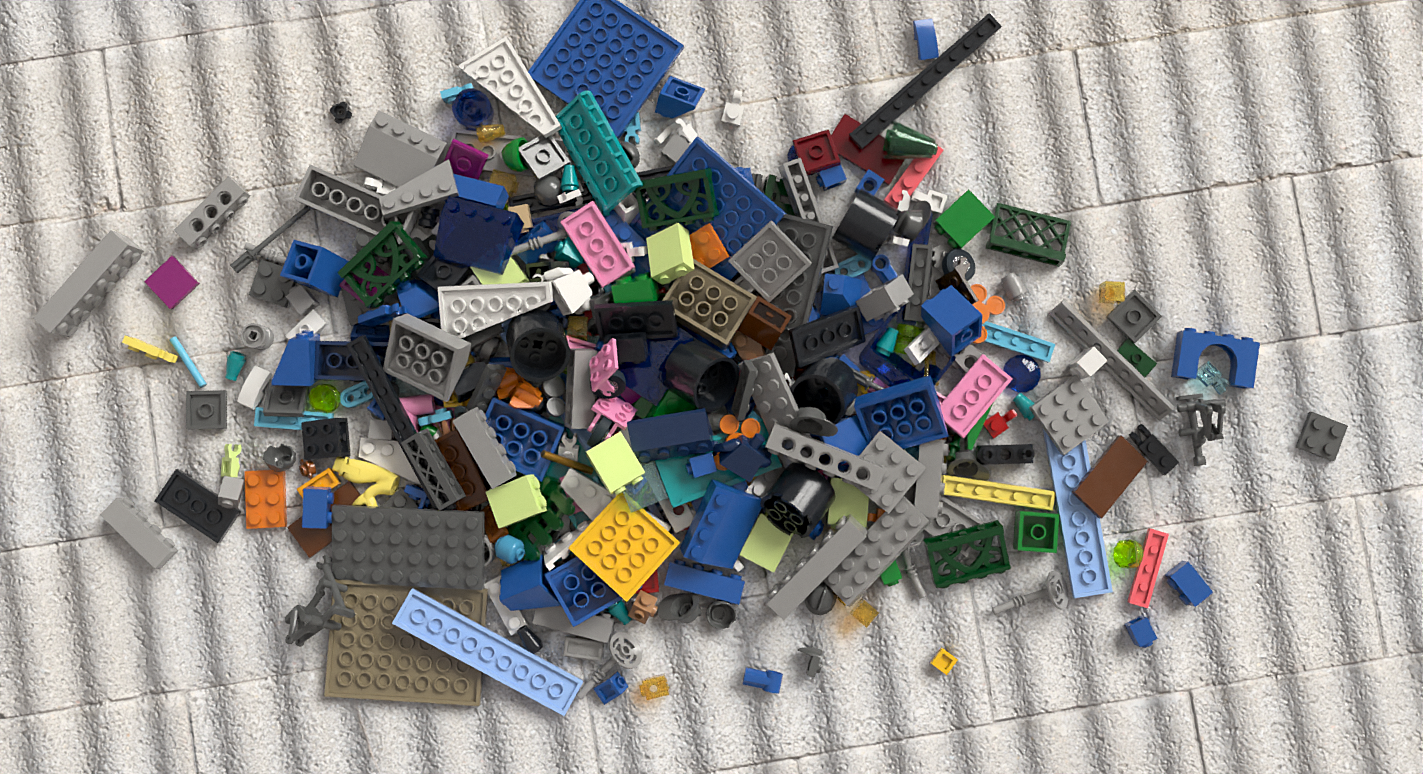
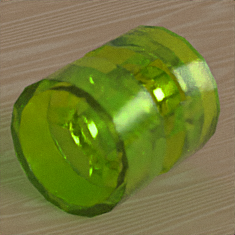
[893,324,922,355]

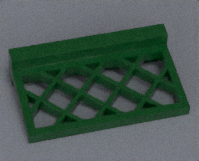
[986,203,1071,267]

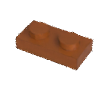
[480,503,509,544]

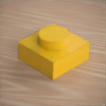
[930,647,958,675]

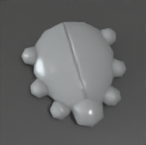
[932,244,956,273]

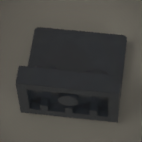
[301,418,351,460]

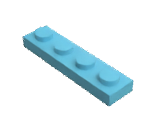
[982,321,1055,363]
[254,407,334,430]

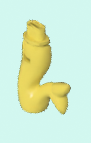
[332,457,400,507]

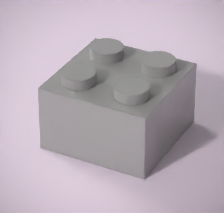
[855,274,914,321]

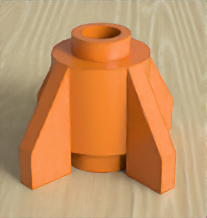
[496,367,521,400]
[508,377,543,409]

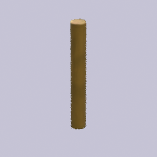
[541,450,594,475]

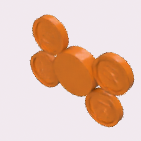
[971,284,1005,344]
[713,414,760,470]

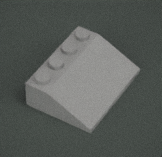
[354,110,448,187]
[383,313,471,402]

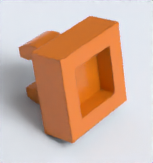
[867,508,885,523]

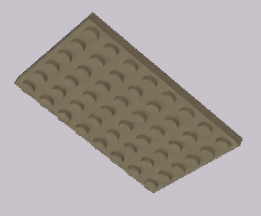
[324,579,488,706]

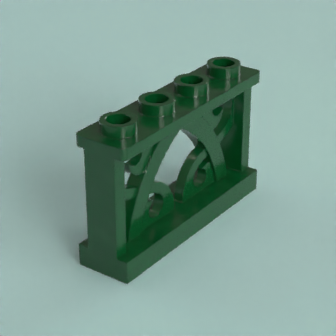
[635,168,719,231]
[337,221,428,308]
[923,520,1011,589]

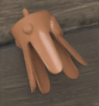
[435,418,455,436]

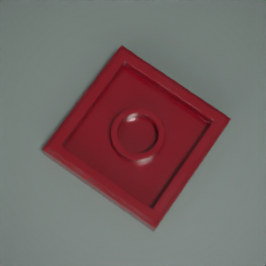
[792,129,841,175]

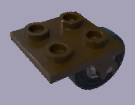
[935,249,979,304]

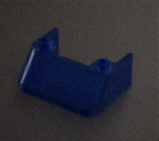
[859,311,956,387]

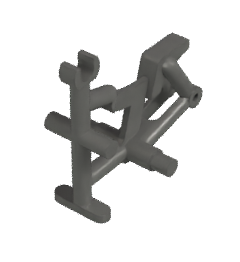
[1176,393,1226,466]
[285,555,355,647]

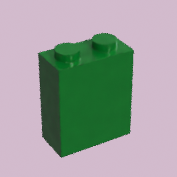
[933,189,995,249]

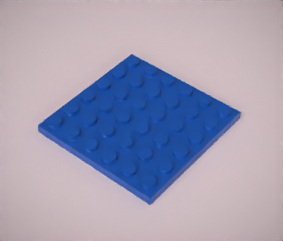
[528,0,684,139]
[629,137,786,281]

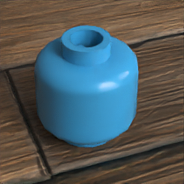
[495,535,525,564]

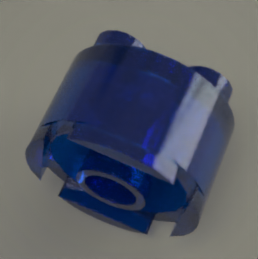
[452,88,494,131]

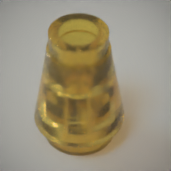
[476,124,505,144]

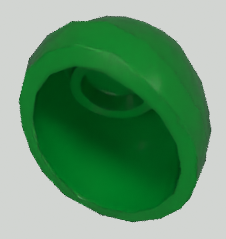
[501,137,528,172]

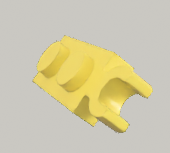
[122,335,178,363]

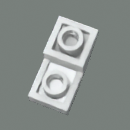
[237,366,273,410]

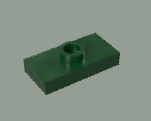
[1117,339,1157,378]

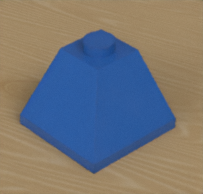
[655,76,705,119]
[820,273,862,315]
[397,279,439,319]

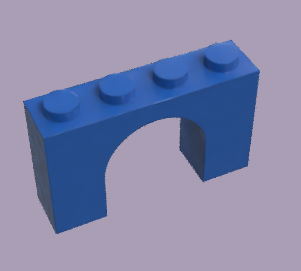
[1171,328,1260,389]

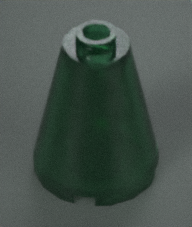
[883,120,938,159]

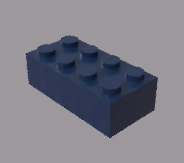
[314,341,397,382]

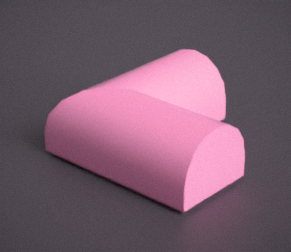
[399,394,436,433]

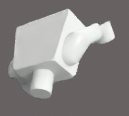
[532,267,594,316]

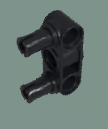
[976,444,1034,465]

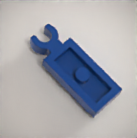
[358,303,407,327]

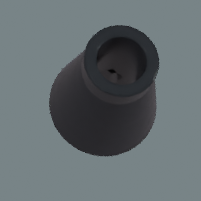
[517,625,543,654]

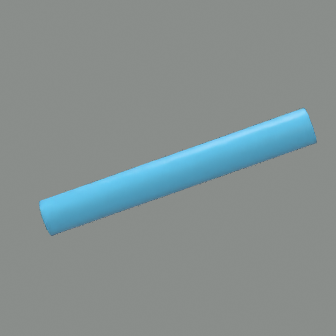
[169,336,207,388]

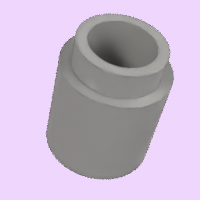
[1001,273,1027,303]

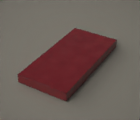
[831,114,909,186]

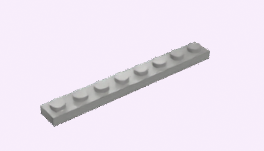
[1049,299,1175,421]

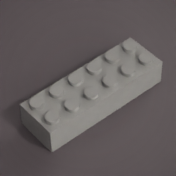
[294,165,419,244]
[33,230,144,337]
[767,514,867,620]

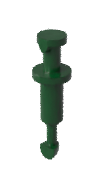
[946,433,961,461]

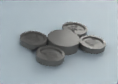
[524,376,566,417]

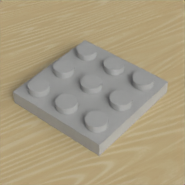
[728,220,812,302]
[1029,374,1109,455]
[853,431,926,514]

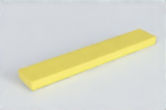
[942,475,1055,511]

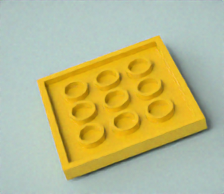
[568,492,680,602]

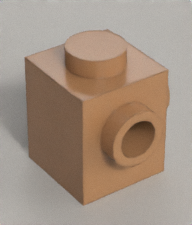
[628,590,658,624]

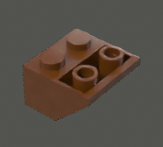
[738,296,792,350]

